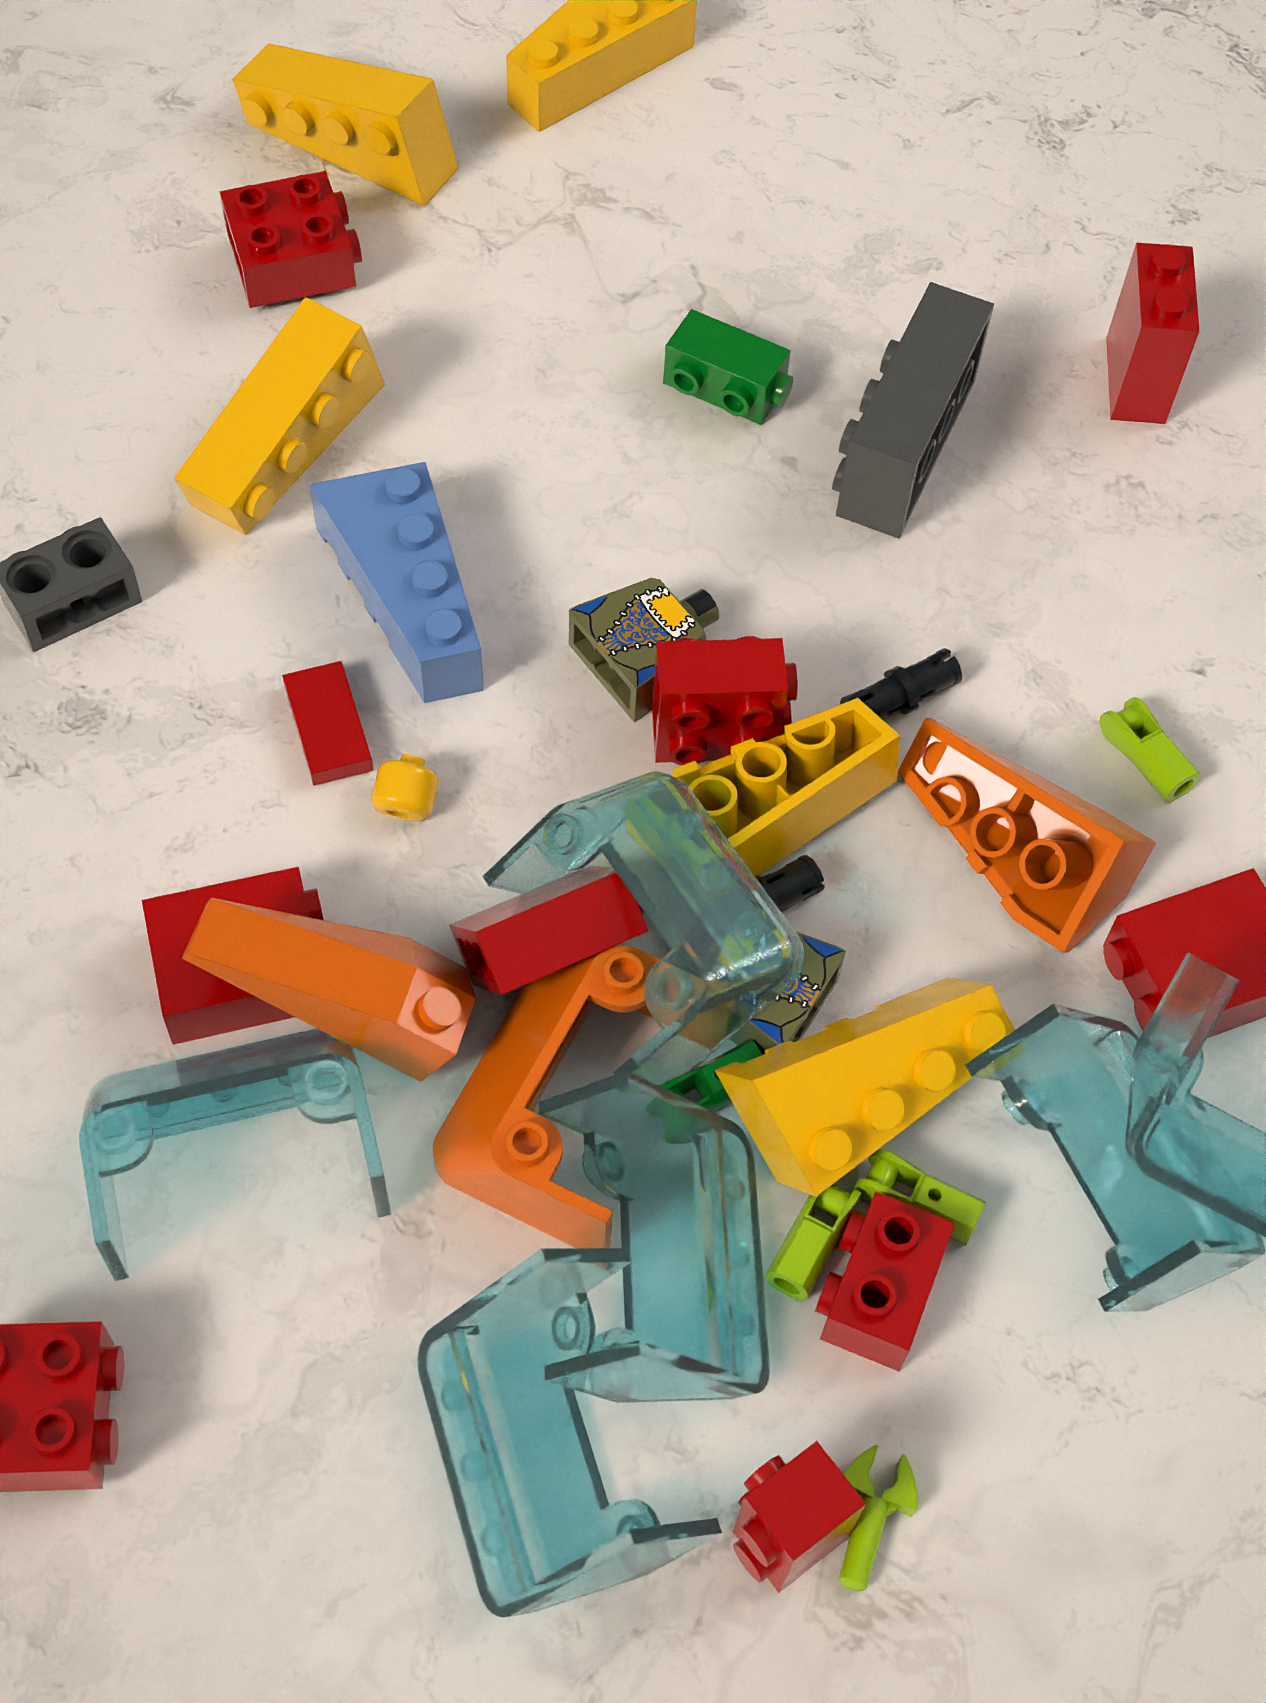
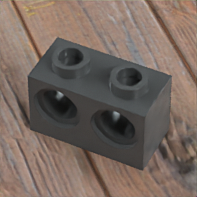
[0,517,142,652]

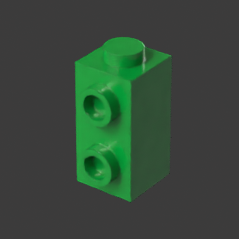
[663,309,794,425]

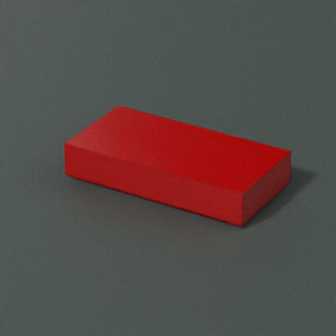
[282,661,374,786]

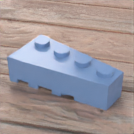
[310,462,483,703]

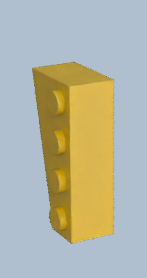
[506,0,697,132]
[621,698,900,909]

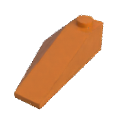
[898,717,1156,953]
[182,898,476,1082]

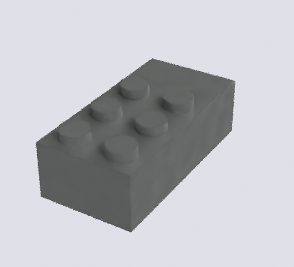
[832,282,994,539]

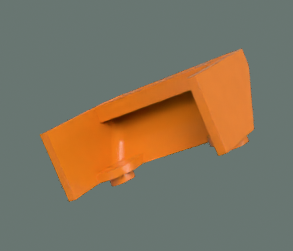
[433,946,730,1262]

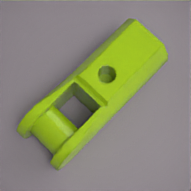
[1099,697,1201,804]
[854,1149,986,1246]
[765,1184,862,1301]

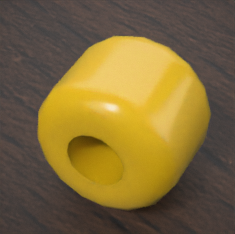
[371,754,439,821]

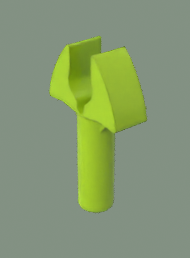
[839,1445,918,1592]

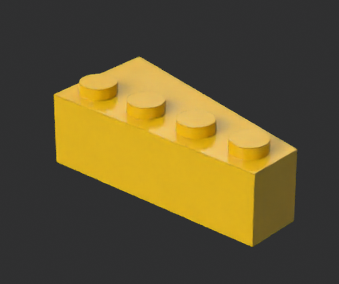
[232,43,459,206]
[174,296,385,535]
[715,977,1020,1197]

